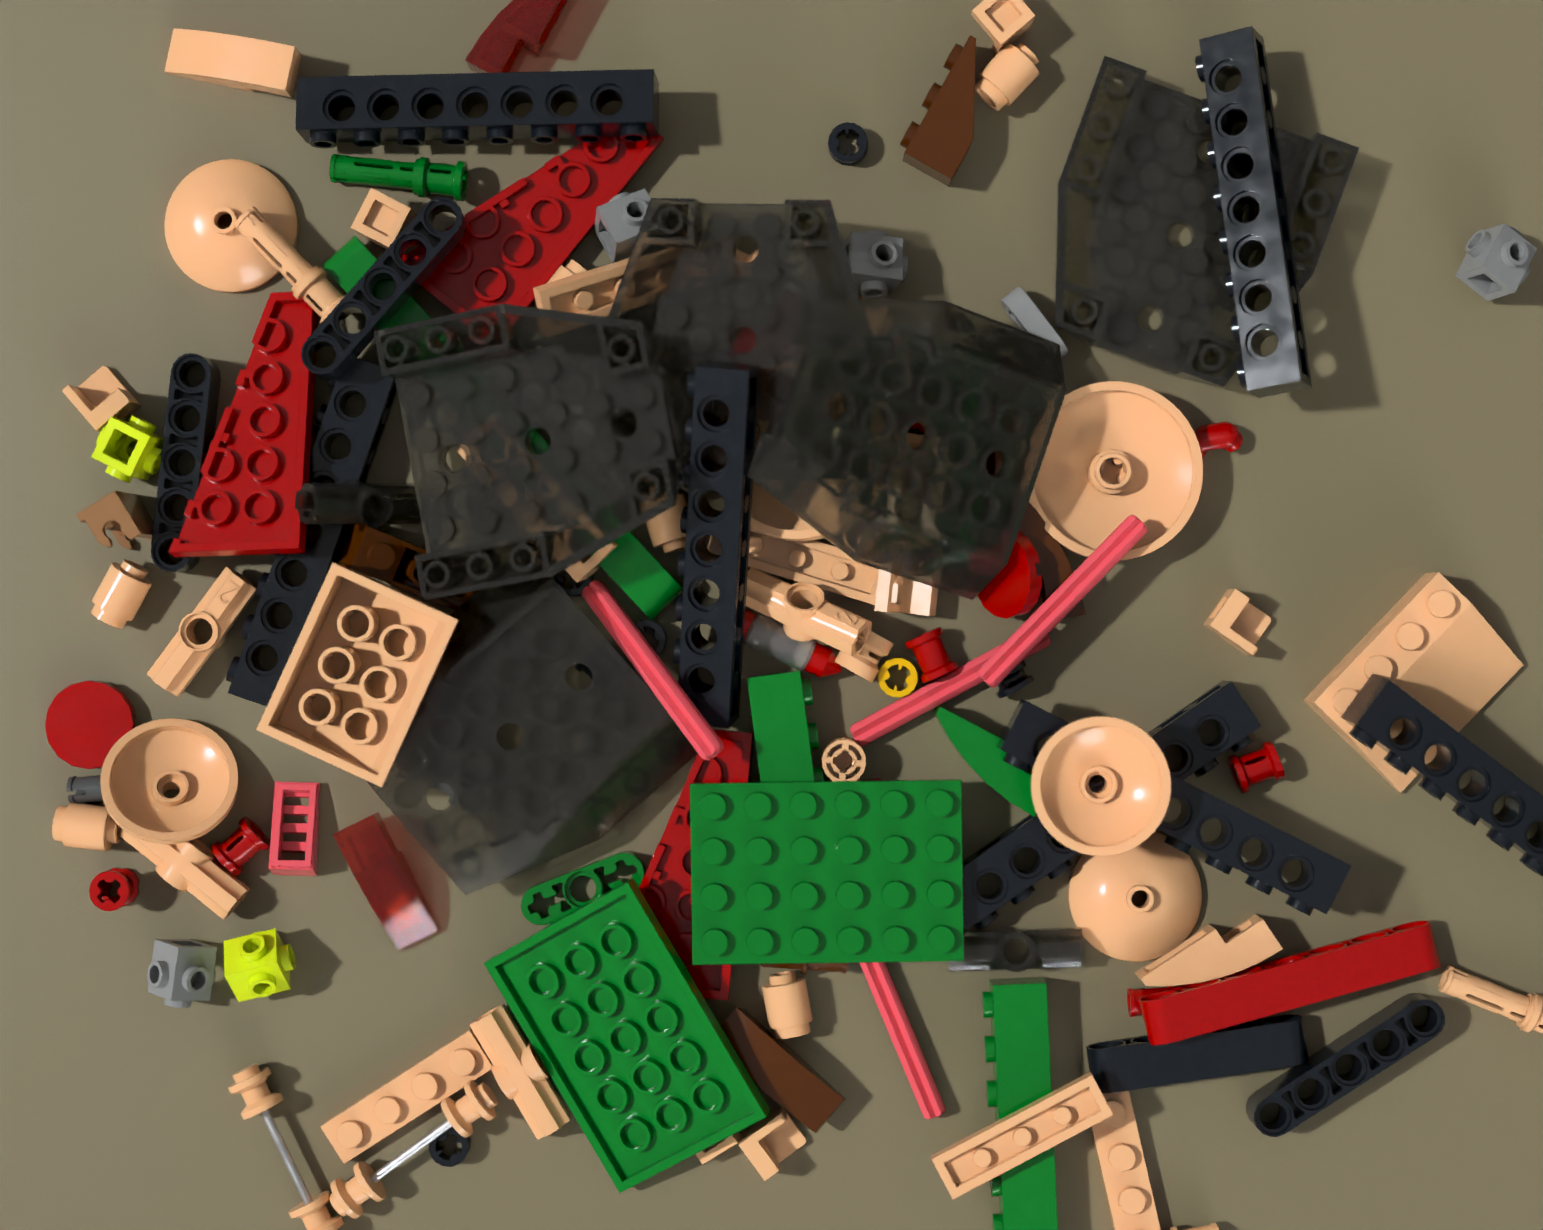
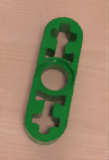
[521,851,645,925]

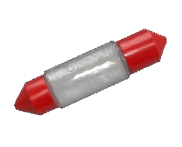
[744,609,842,678]

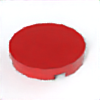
[972,529,1042,619]
[45,680,136,769]

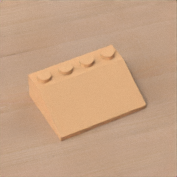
[256,563,459,787]
[1303,572,1523,793]

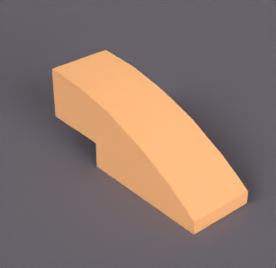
[164,28,302,98]
[1135,914,1283,986]

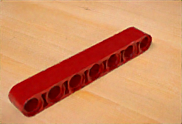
[1139,920,1441,1045]

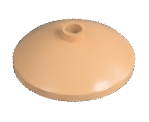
[164,159,299,293]
[1031,716,1171,856]
[100,718,239,844]
[1068,831,1202,962]

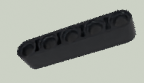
[301,197,466,380]
[151,353,221,572]
[1246,993,1445,1137]
[1086,1015,1309,1094]

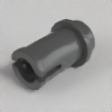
[67,775,103,803]

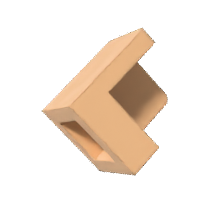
[971,0,1035,55]
[351,188,417,249]
[62,366,141,432]
[1203,588,1271,656]
[738,1105,806,1181]

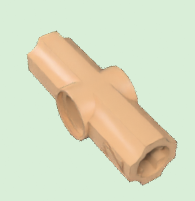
[147,566,257,697]
[746,567,872,657]
[120,830,250,920]
[470,1003,571,1140]

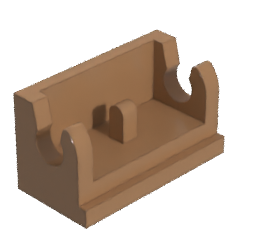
[76,491,154,550]

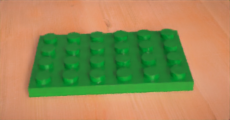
[690,779,964,965]
[484,878,771,1193]

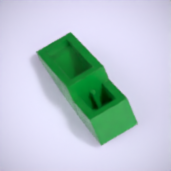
[934,706,1036,817]

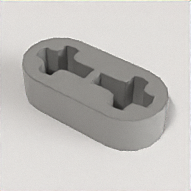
[1000,286,1069,367]

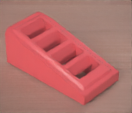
[268,781,321,876]

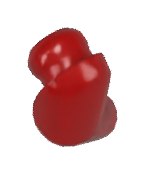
[1195,421,1243,459]

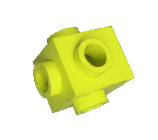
[91,415,163,483]
[224,928,296,1002]

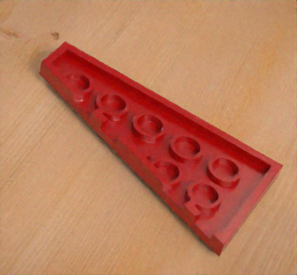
[403,134,664,348]
[168,292,318,557]
[639,729,754,1001]

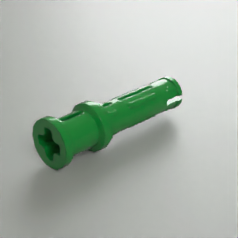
[329,154,468,202]

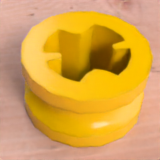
[877,658,918,697]

